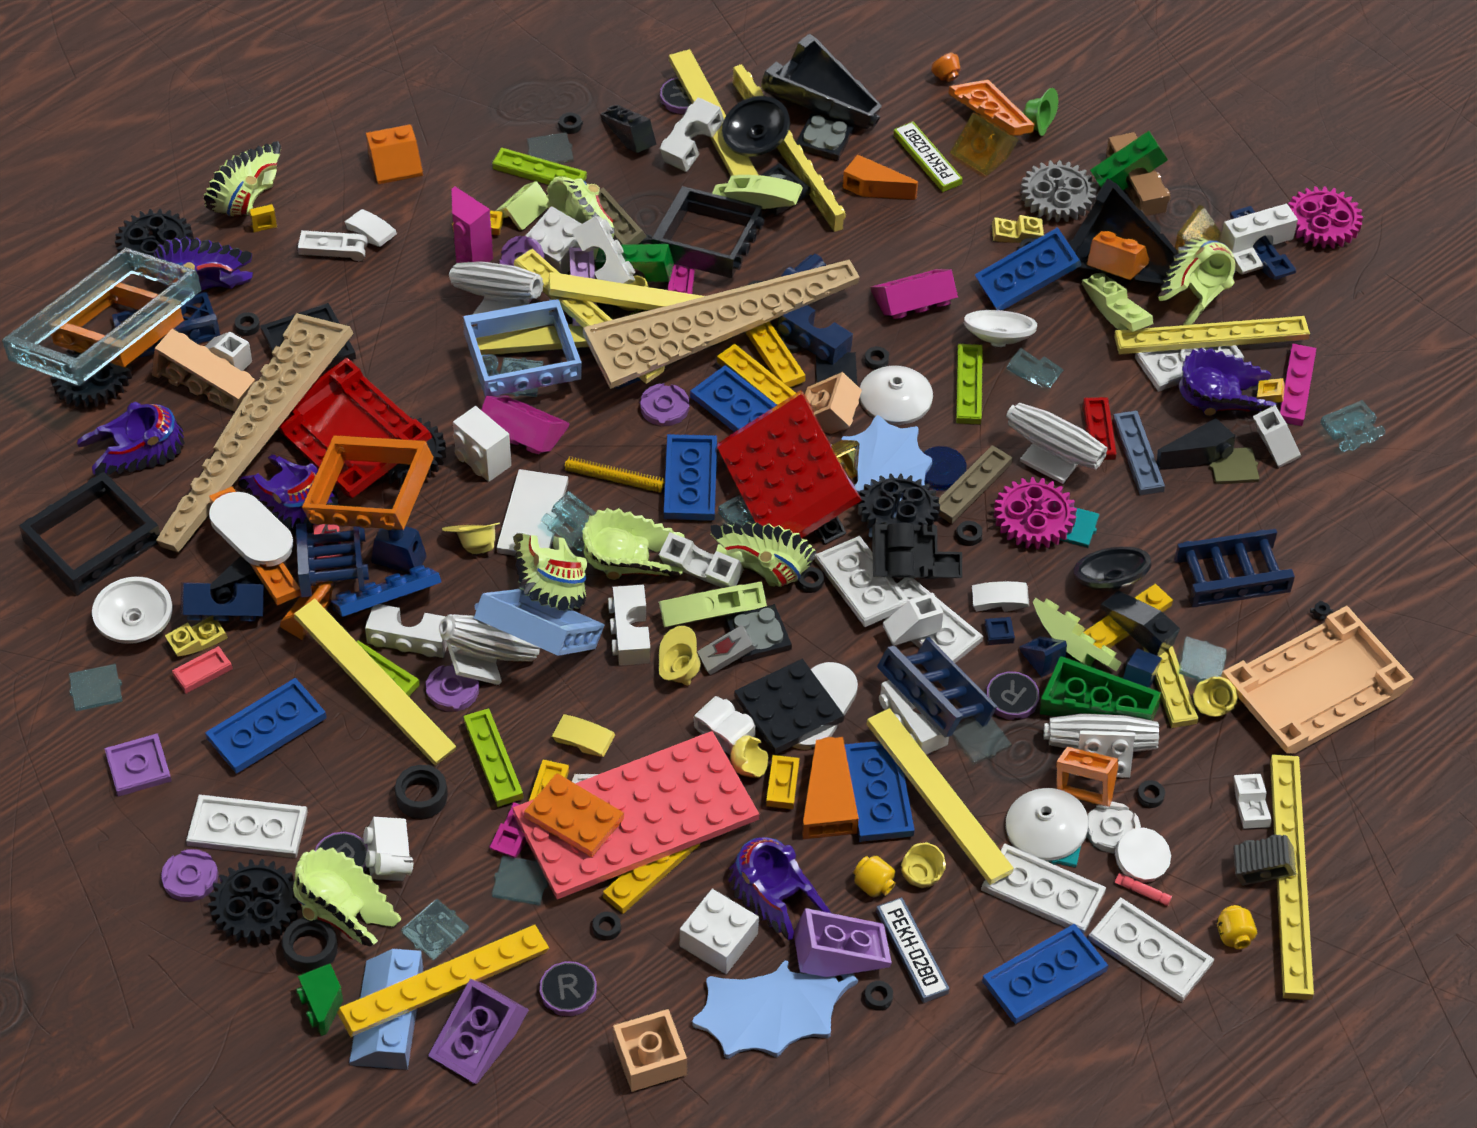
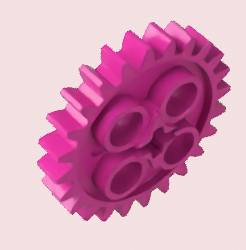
[1288,186,1363,249]
[994,477,1077,549]

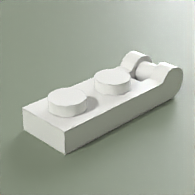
[298,231,368,261]

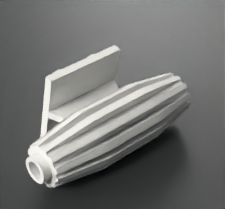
[449,262,544,314]
[1006,403,1107,484]
[439,615,540,685]
[1044,714,1159,778]

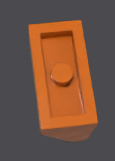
[280,581,334,640]
[1057,747,1118,807]

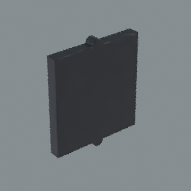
[816,352,857,385]

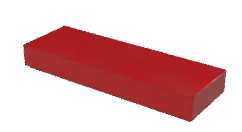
[1083,397,1117,460]

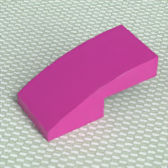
[490,803,527,859]

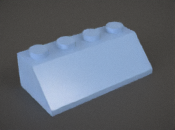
[350,949,423,1070]

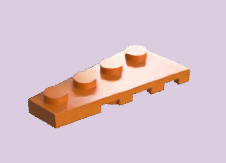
[948,80,1034,136]

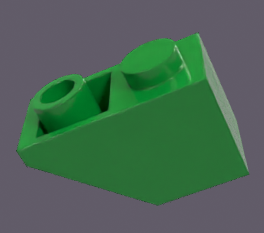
[296,963,343,1036]

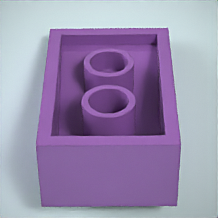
[794,908,892,977]
[428,978,529,1084]

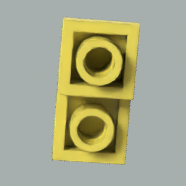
[992,215,1044,243]
[165,615,228,656]
[552,714,615,757]

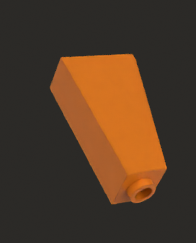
[802,737,859,839]

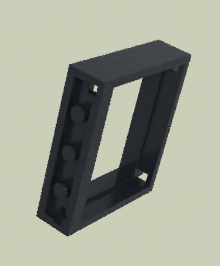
[651,186,765,278]
[19,472,160,596]

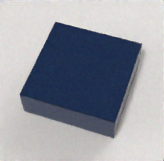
[984,617,1015,645]

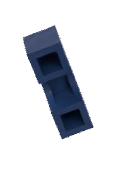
[777,305,853,365]
[180,583,263,621]

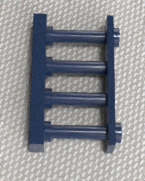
[296,523,369,597]
[1174,529,1295,608]
[877,637,998,738]

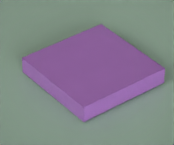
[104,733,171,797]

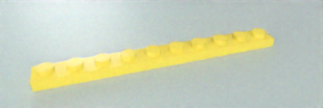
[733,64,845,232]
[1270,755,1314,1000]

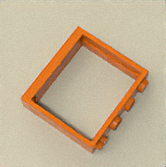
[47,279,184,367]
[302,436,434,530]

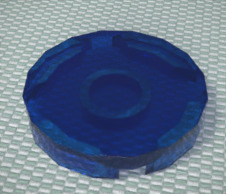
[923,446,967,491]

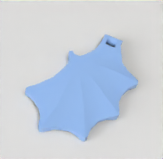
[841,415,932,537]
[692,961,858,1059]

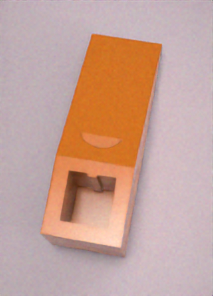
[843,155,918,200]

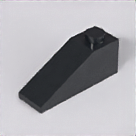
[1156,418,1235,470]
[1100,590,1180,656]

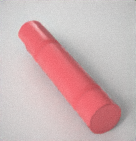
[1114,873,1172,906]

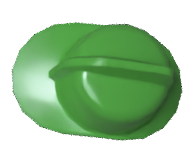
[1022,88,1058,136]

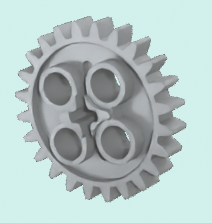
[1020,160,1097,222]

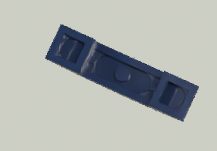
[1230,206,1296,280]

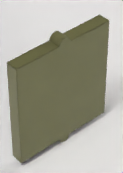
[1210,447,1259,484]

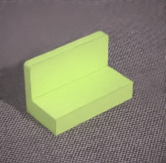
[496,181,549,230]

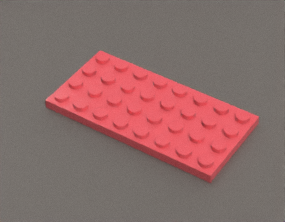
[513,731,759,899]

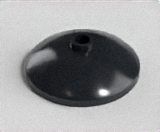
[722,96,790,156]
[1074,547,1152,591]

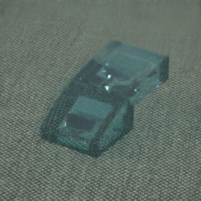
[1006,348,1063,388]

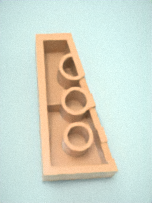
[152,329,255,412]

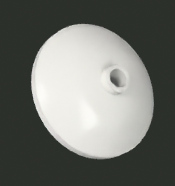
[964,310,1037,347]
[859,366,933,425]
[92,577,173,643]
[1006,788,1088,861]

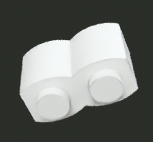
[694,696,755,755]

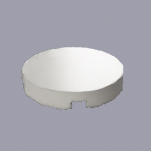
[1087,802,1141,853]
[1115,827,1171,883]

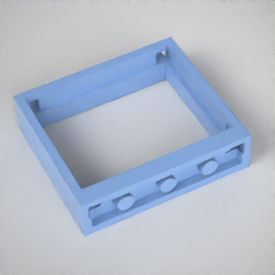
[463,299,581,397]
[474,589,605,656]

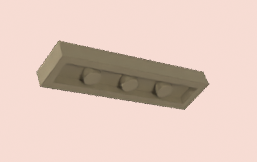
[598,188,647,245]
[938,445,1012,524]

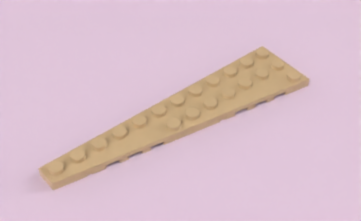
[583,260,859,389]
[156,313,353,552]

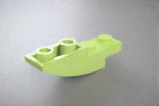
[712,175,803,209]
[1082,273,1153,332]
[659,582,767,627]
[1033,598,1122,671]

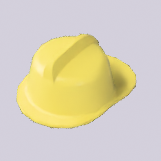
[442,523,500,554]
[659,626,700,685]

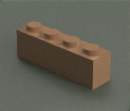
[1106,132,1170,216]

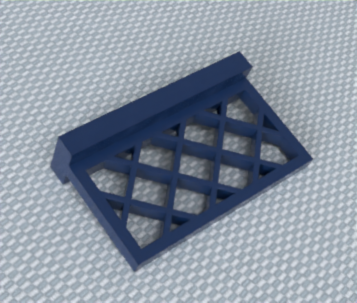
[112,292,220,359]

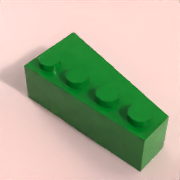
[1040,656,1161,721]

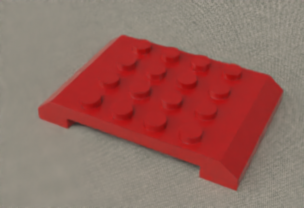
[277,358,432,498]
[717,390,862,538]

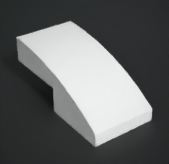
[345,209,397,246]
[1219,241,1264,275]
[972,581,1029,612]
[1233,774,1271,829]

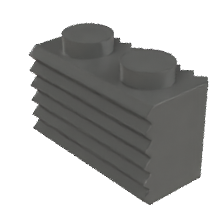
[1233,835,1296,886]

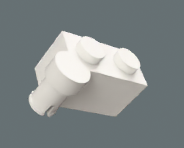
[363,817,413,881]

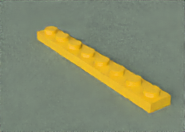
[337,925,549,1037]

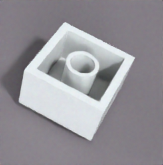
[526,206,581,274]
[453,406,511,482]
[680,889,759,974]

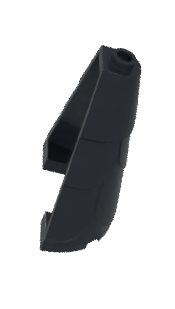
[761,34,882,129]
[1069,178,1179,285]

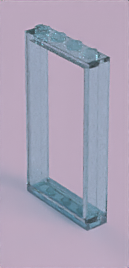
[2,248,202,385]

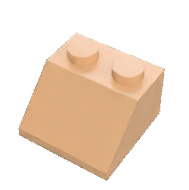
[805,372,862,434]

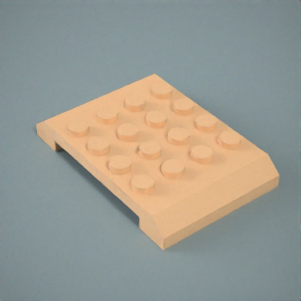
[1221,606,1414,753]

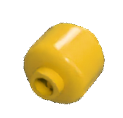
[853,856,896,897]
[1216,905,1257,949]

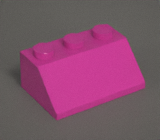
[452,186,493,263]
[870,269,958,319]
[481,395,570,454]

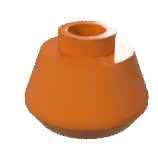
[931,53,961,82]

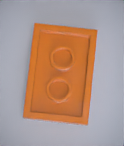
[524,773,624,857]

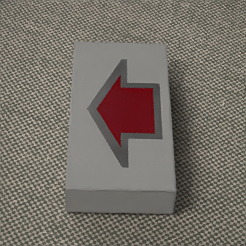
[697,625,755,675]

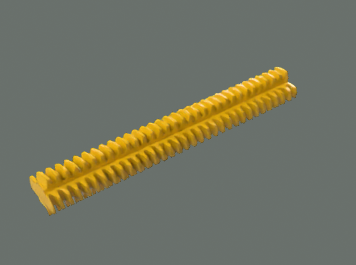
[565,456,665,493]

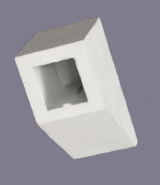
[205,332,252,371]
[1253,405,1301,468]
[883,593,944,646]

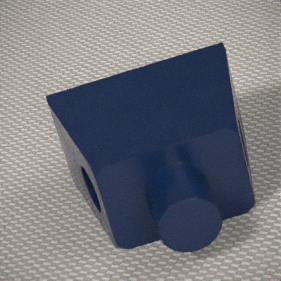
[371,526,427,573]

